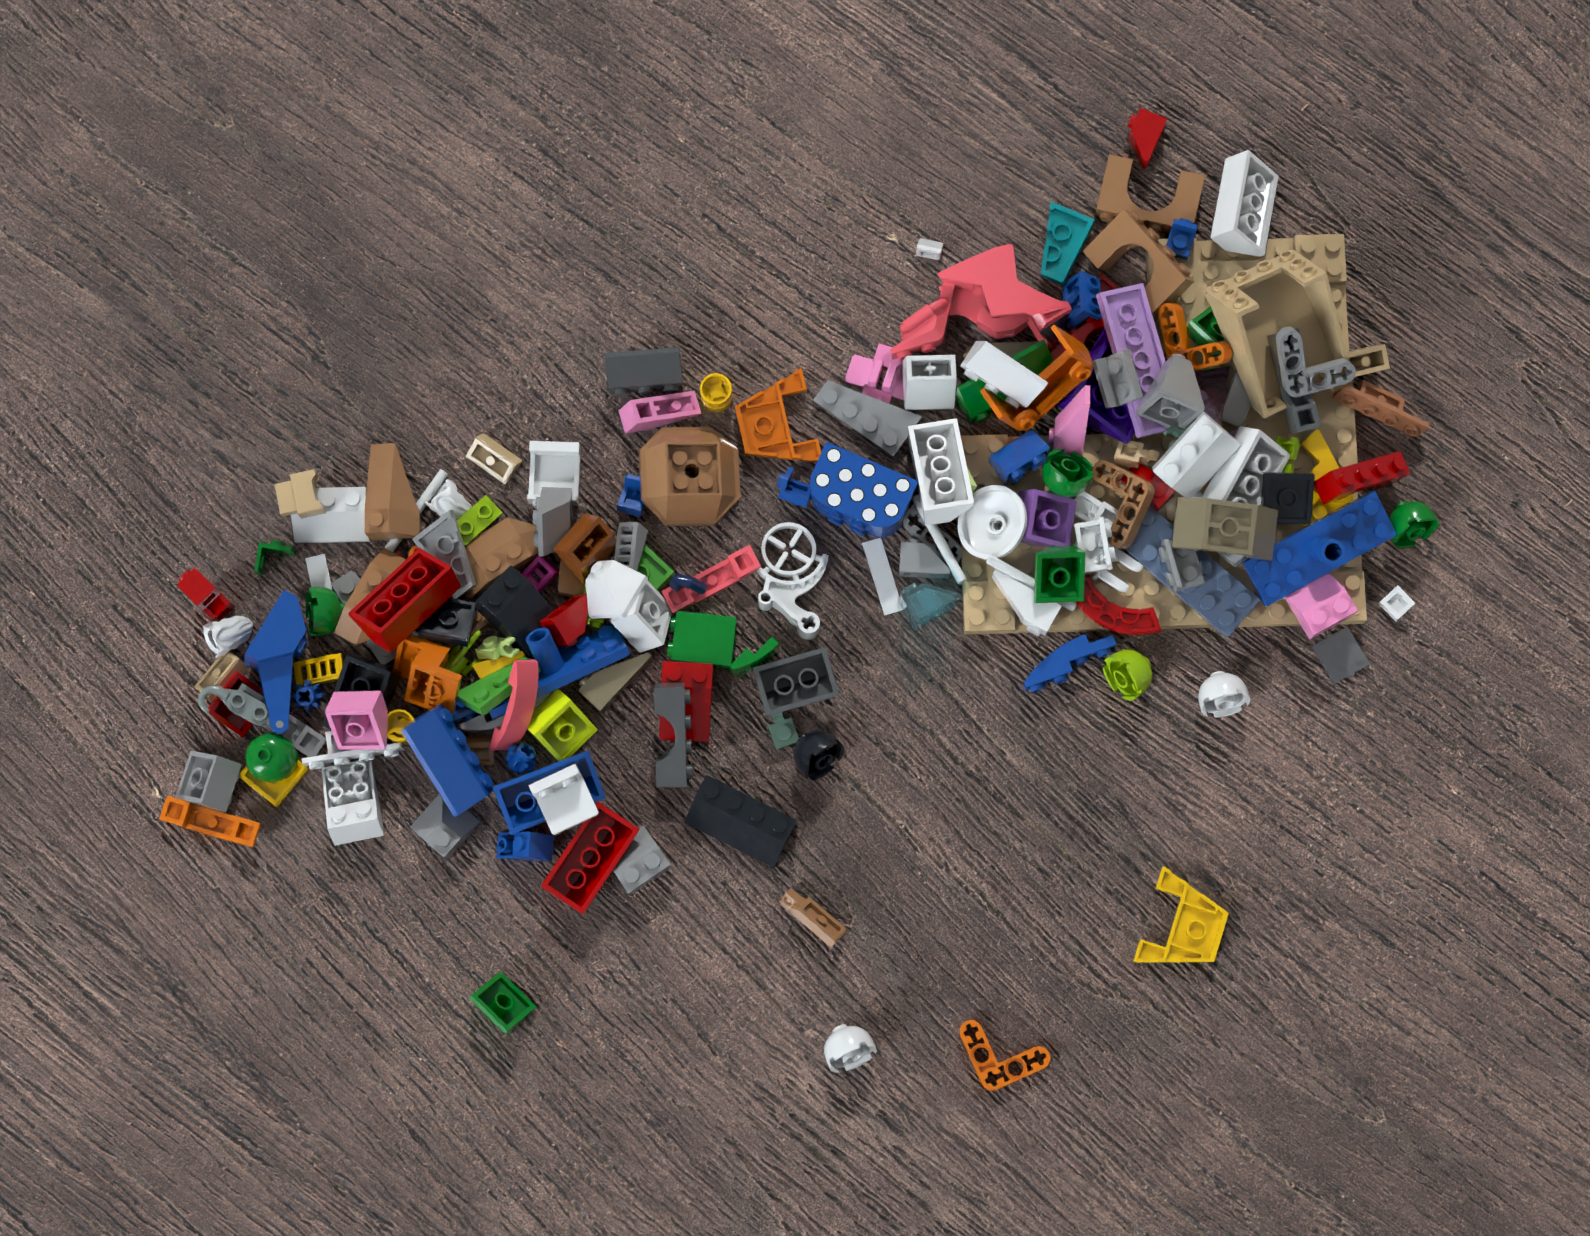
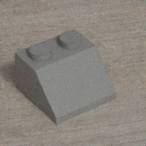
[175,751,242,812]
[613,826,672,896]

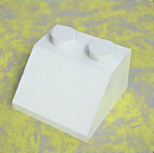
[611,580,672,653]

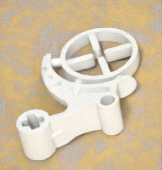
[756,522,829,640]

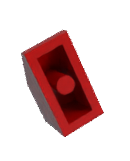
[1127,108,1167,169]
[1120,464,1176,512]
[539,593,588,648]

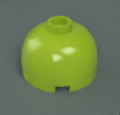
[1103,649,1152,701]

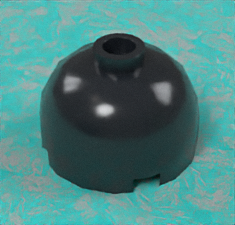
[793,730,845,780]

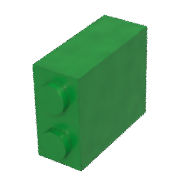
[667,611,737,670]

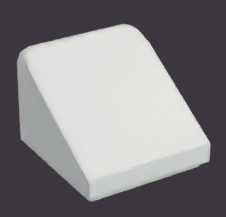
[916,238,943,260]

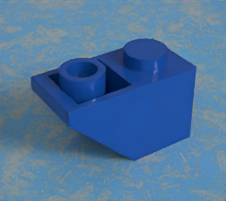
[496,832,554,861]

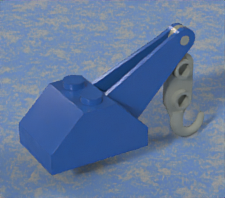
[198,590,308,735]

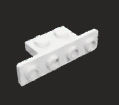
[301,731,405,770]

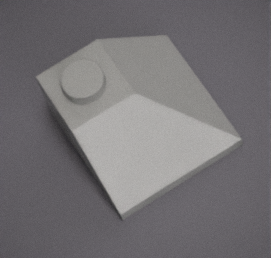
[410,793,481,860]

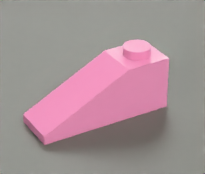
[1048,385,1090,455]
[618,391,701,434]

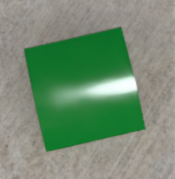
[730,637,780,677]

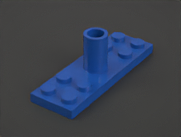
[1242,490,1397,607]
[489,624,630,719]

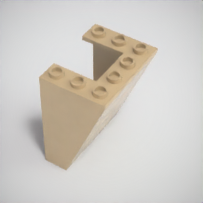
[1204,249,1349,418]

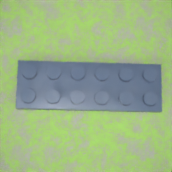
[1118,506,1261,638]

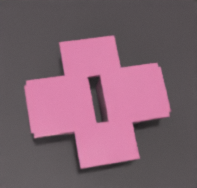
[845,343,904,404]

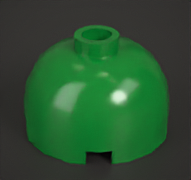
[1042,449,1094,497]
[1389,501,1439,549]
[305,587,345,637]
[245,732,298,783]

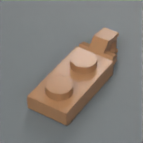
[780,888,847,948]

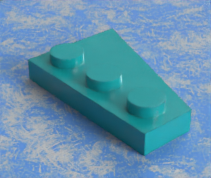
[1041,202,1095,286]

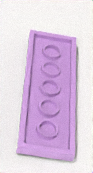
[1096,283,1168,438]

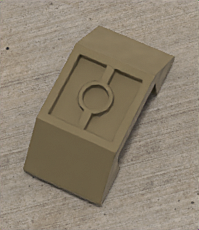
[1171,497,1278,561]

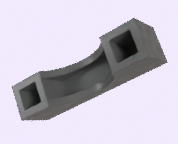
[1267,328,1321,433]
[654,683,692,787]

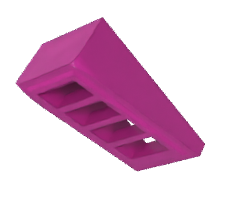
[521,555,560,593]

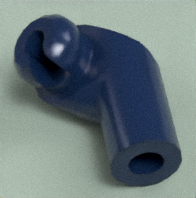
[669,574,707,594]

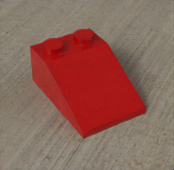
[659,661,714,743]

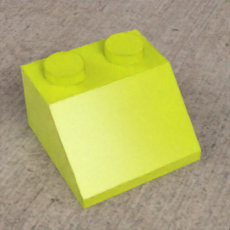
[527,689,598,761]

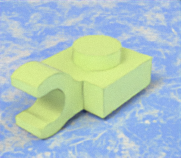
[475,636,520,659]

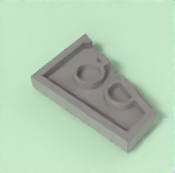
[412,510,476,599]

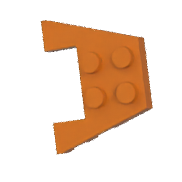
[735,368,821,462]

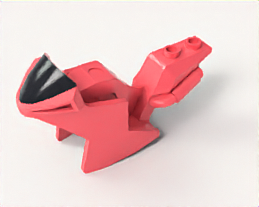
[890,244,1072,361]

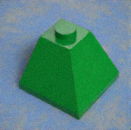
[1034,546,1086,603]

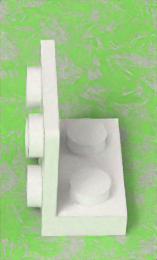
[528,764,599,835]

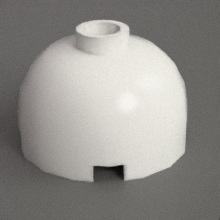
[1198,671,1250,717]
[824,1024,877,1073]

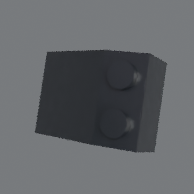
[475,565,554,658]
[323,655,402,729]

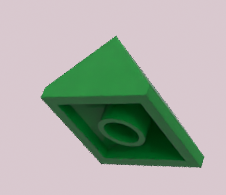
[1187,306,1225,367]
[469,971,536,1035]

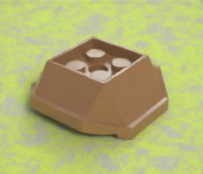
[639,427,741,526]

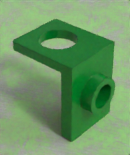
[254,540,296,576]

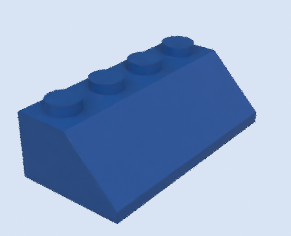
[401,703,494,817]
[493,750,606,834]

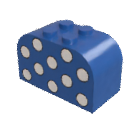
[810,442,918,538]

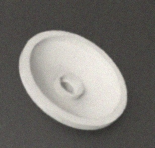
[958,485,1027,560]

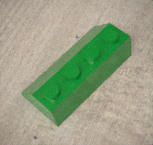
[956,339,1053,424]

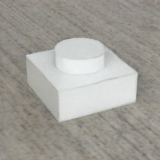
[1378,585,1415,621]

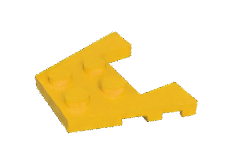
[1301,429,1354,527]
[1133,866,1229,963]

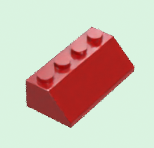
[348,548,461,653]
[541,801,640,914]

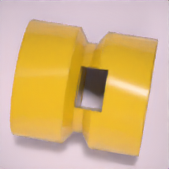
[700,373,733,413]
[387,709,415,747]

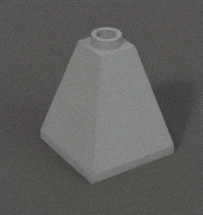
[1135,354,1205,430]

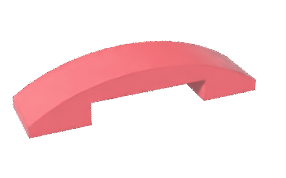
[661,544,761,614]
[489,659,538,751]

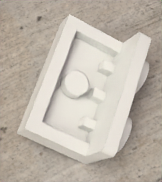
[1074,516,1117,574]

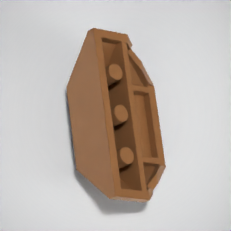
[464,517,539,600]
[334,548,406,646]

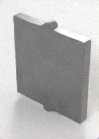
[1312,626,1370,685]

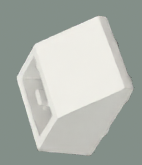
[902,355,957,411]

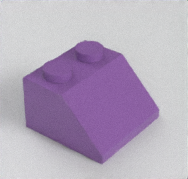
[1018,489,1077,547]

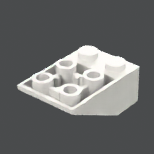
[322,760,384,846]

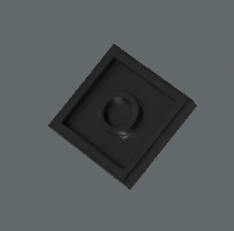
[1261,472,1315,524]
[418,598,477,647]

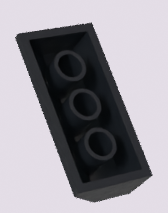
[684,775,797,868]

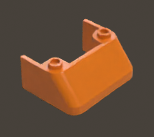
[980,325,1093,431]

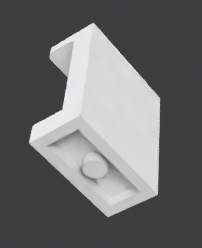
[527,441,581,508]

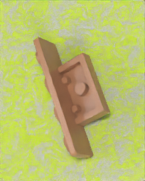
[1333,380,1429,437]

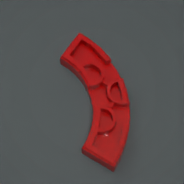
[1076,575,1161,635]

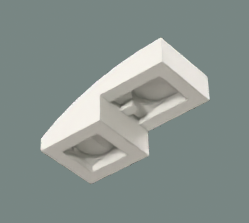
[1074,491,1119,526]

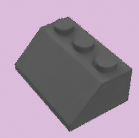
[604,347,683,397]
[753,647,840,716]

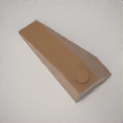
[365,443,421,541]

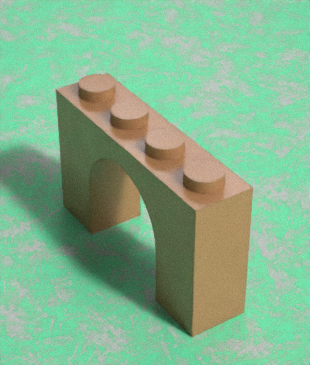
[1095,154,1205,233]
[1083,209,1195,322]

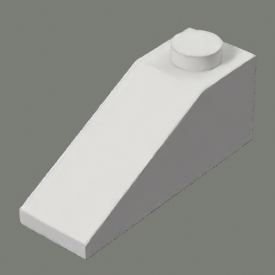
[992,569,1062,636]

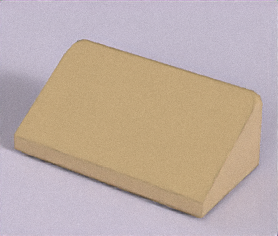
[465,434,522,484]
[194,651,249,701]

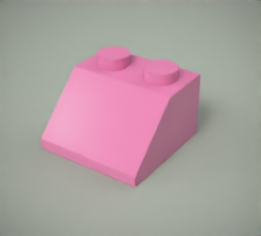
[1284,573,1358,640]
[325,691,388,750]

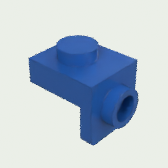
[777,466,811,507]
[617,474,645,517]

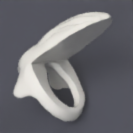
[424,479,472,520]
[203,615,253,658]

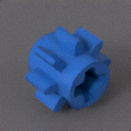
[291,680,325,712]
[505,742,537,774]

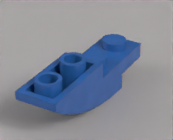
[1023,634,1116,693]

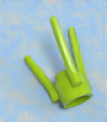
[446,630,487,676]

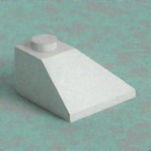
[585,560,648,619]

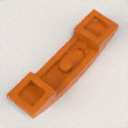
[159,796,261,848]

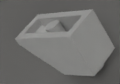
[899,539,950,579]

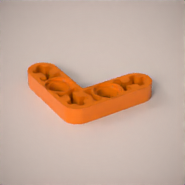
[1158,302,1232,371]
[959,1020,1051,1091]

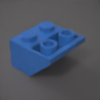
[989,429,1050,486]

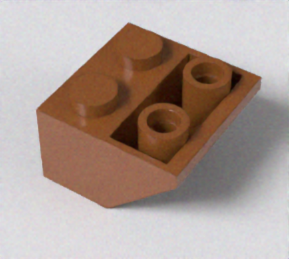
[553,513,616,584]

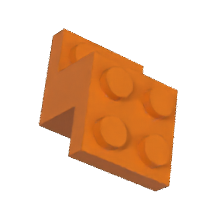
[394,634,462,716]

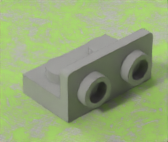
[1092,349,1143,409]
[1159,539,1205,592]

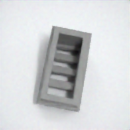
[614,522,648,571]

